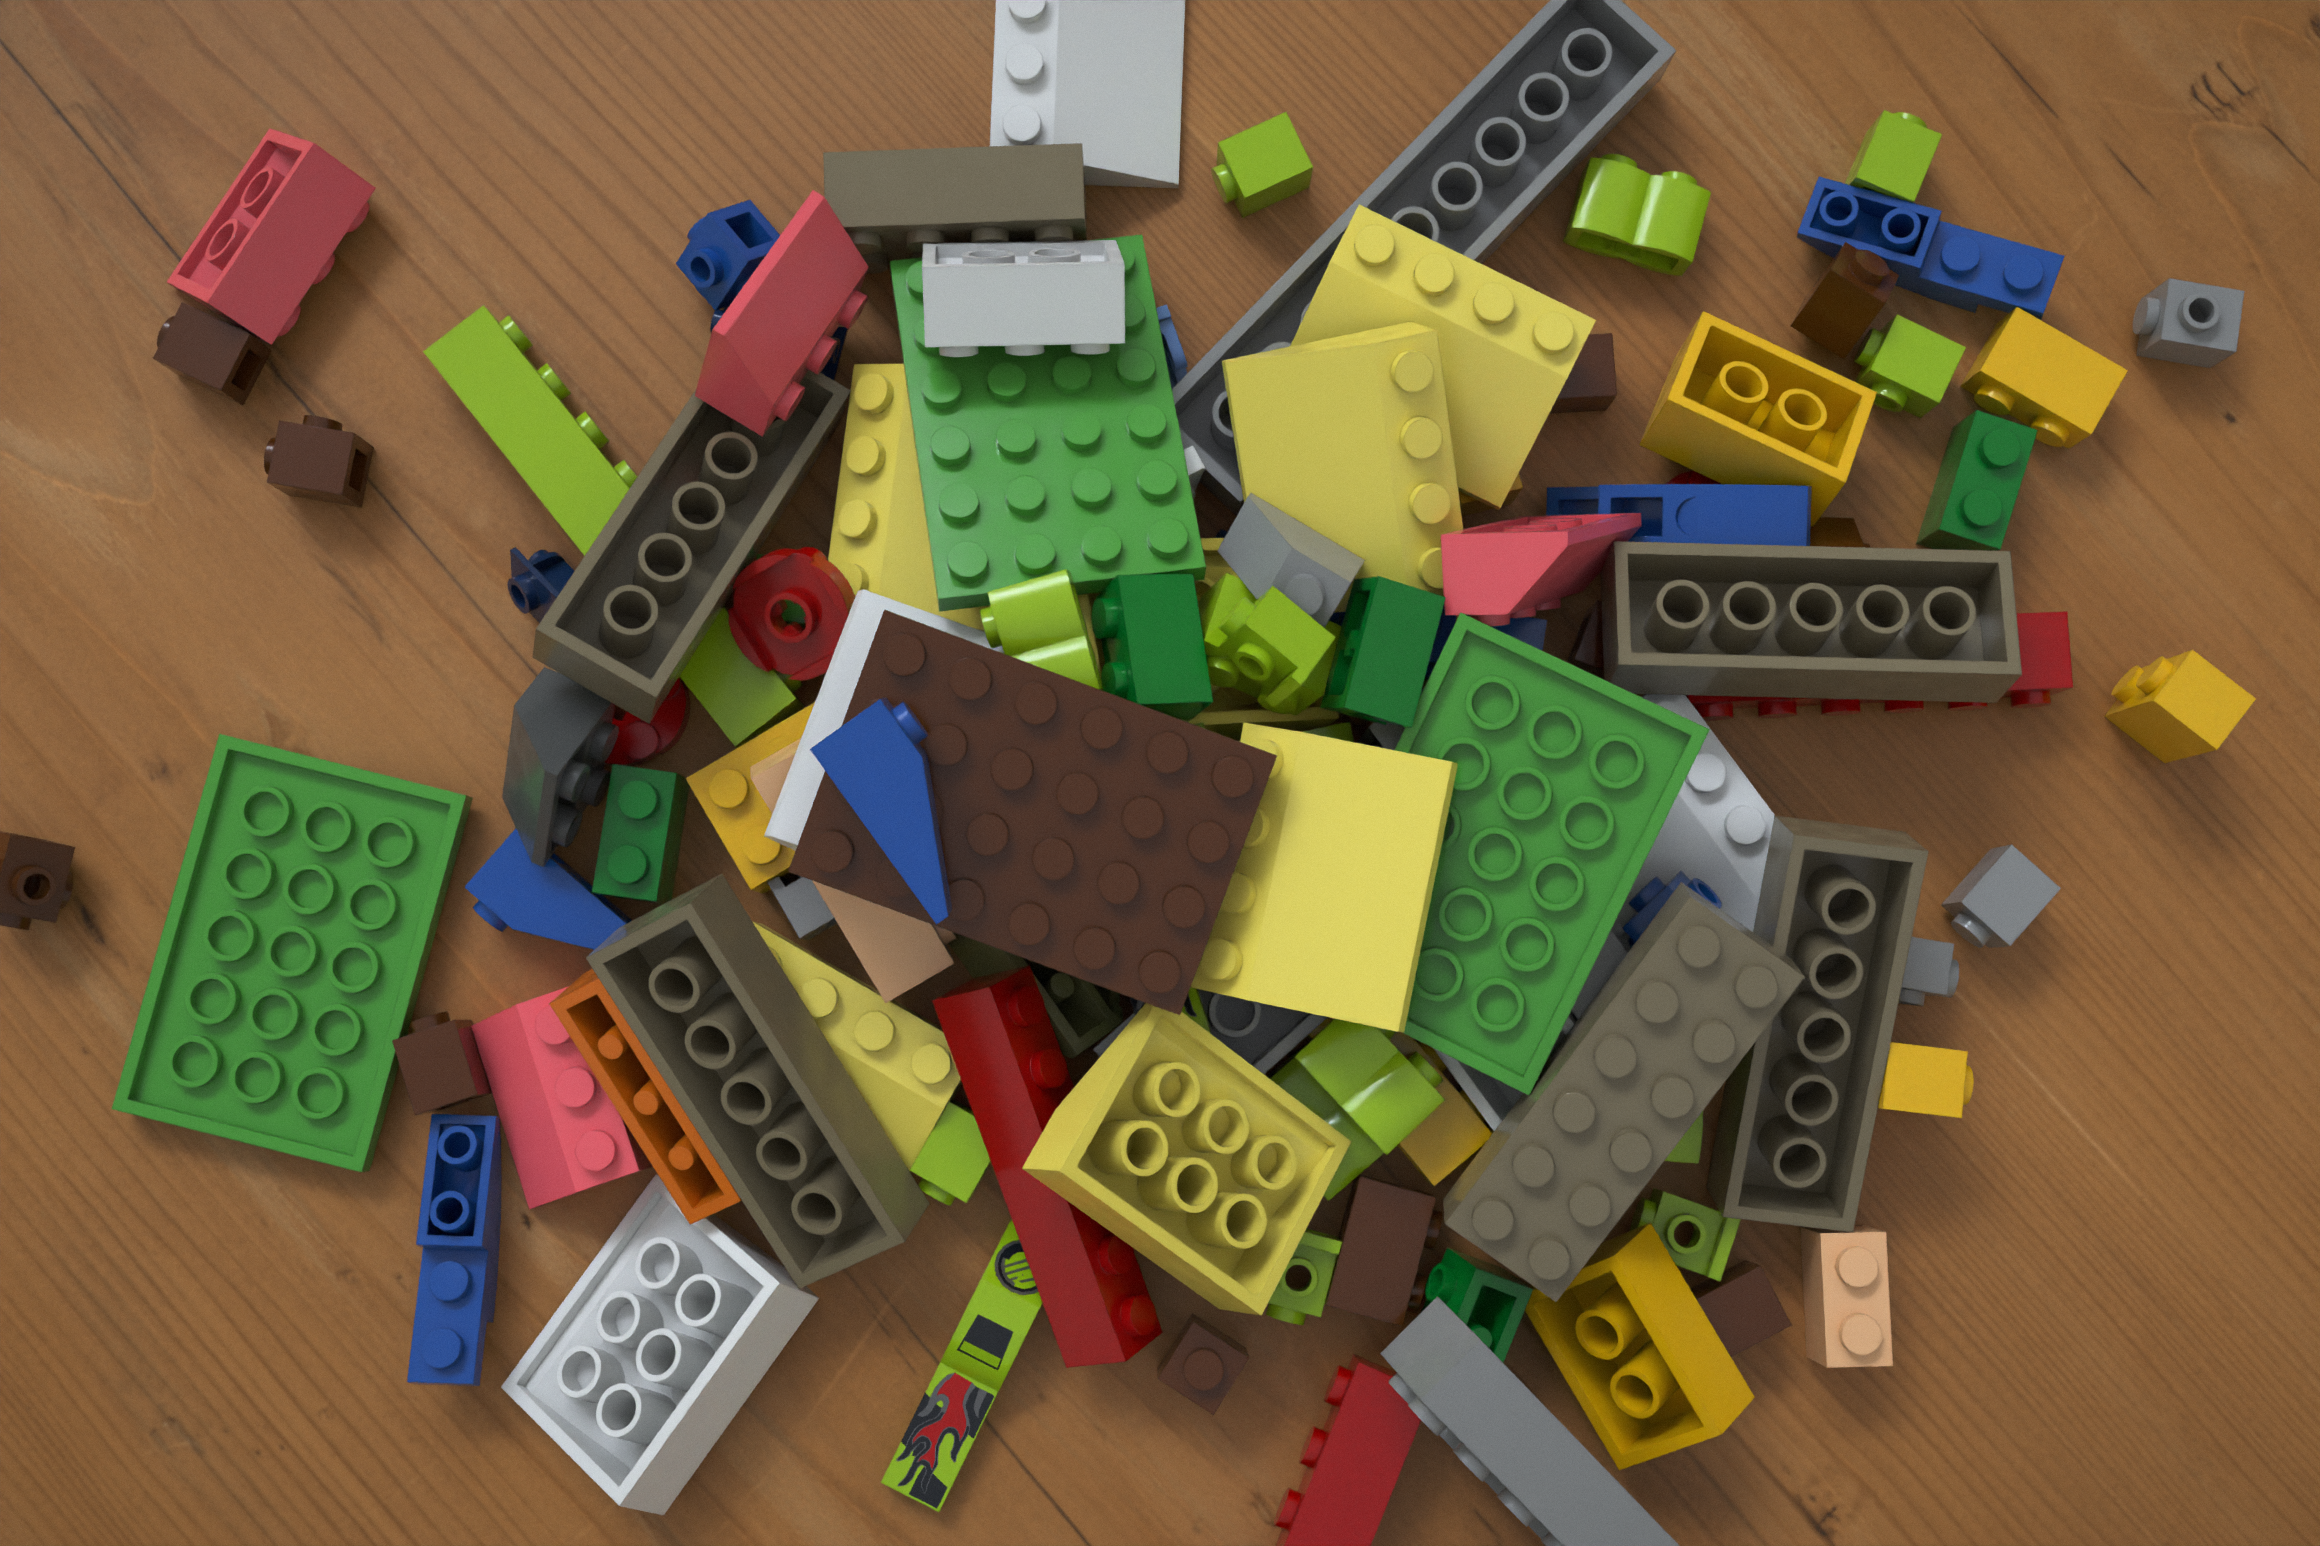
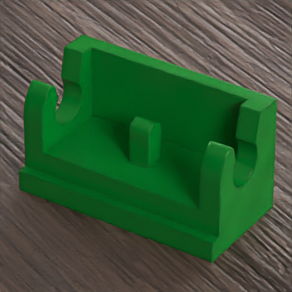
[1320,576,1446,728]

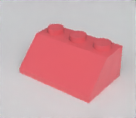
[167,128,376,345]
[695,190,869,437]
[1441,513,1642,627]
[471,986,653,1210]

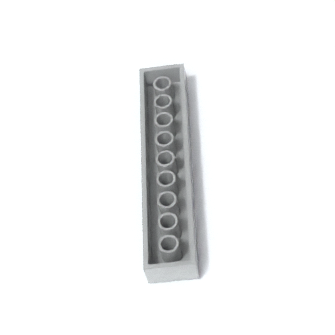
[1172,0,1676,516]

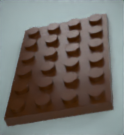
[788,610,1277,1015]

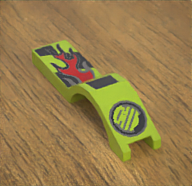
[881,1219,1042,1512]

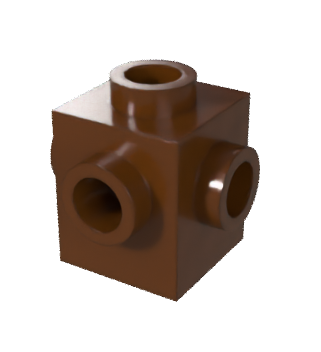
[0,831,75,930]

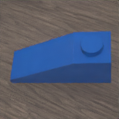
[810,697,952,925]
[465,829,632,950]

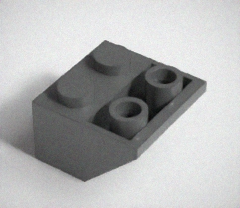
[502,667,619,867]

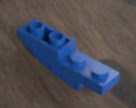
[1797,177,2064,320]
[1546,484,1812,546]
[407,1114,502,1386]

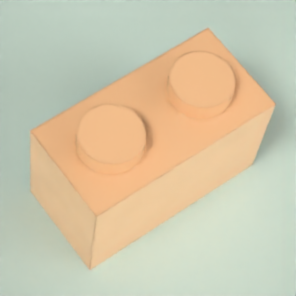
[1800,1225,1893,1368]

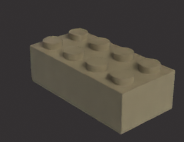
[823,143,1087,274]

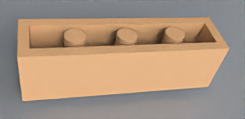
[750,738,956,1003]

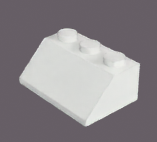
[922,240,1125,357]

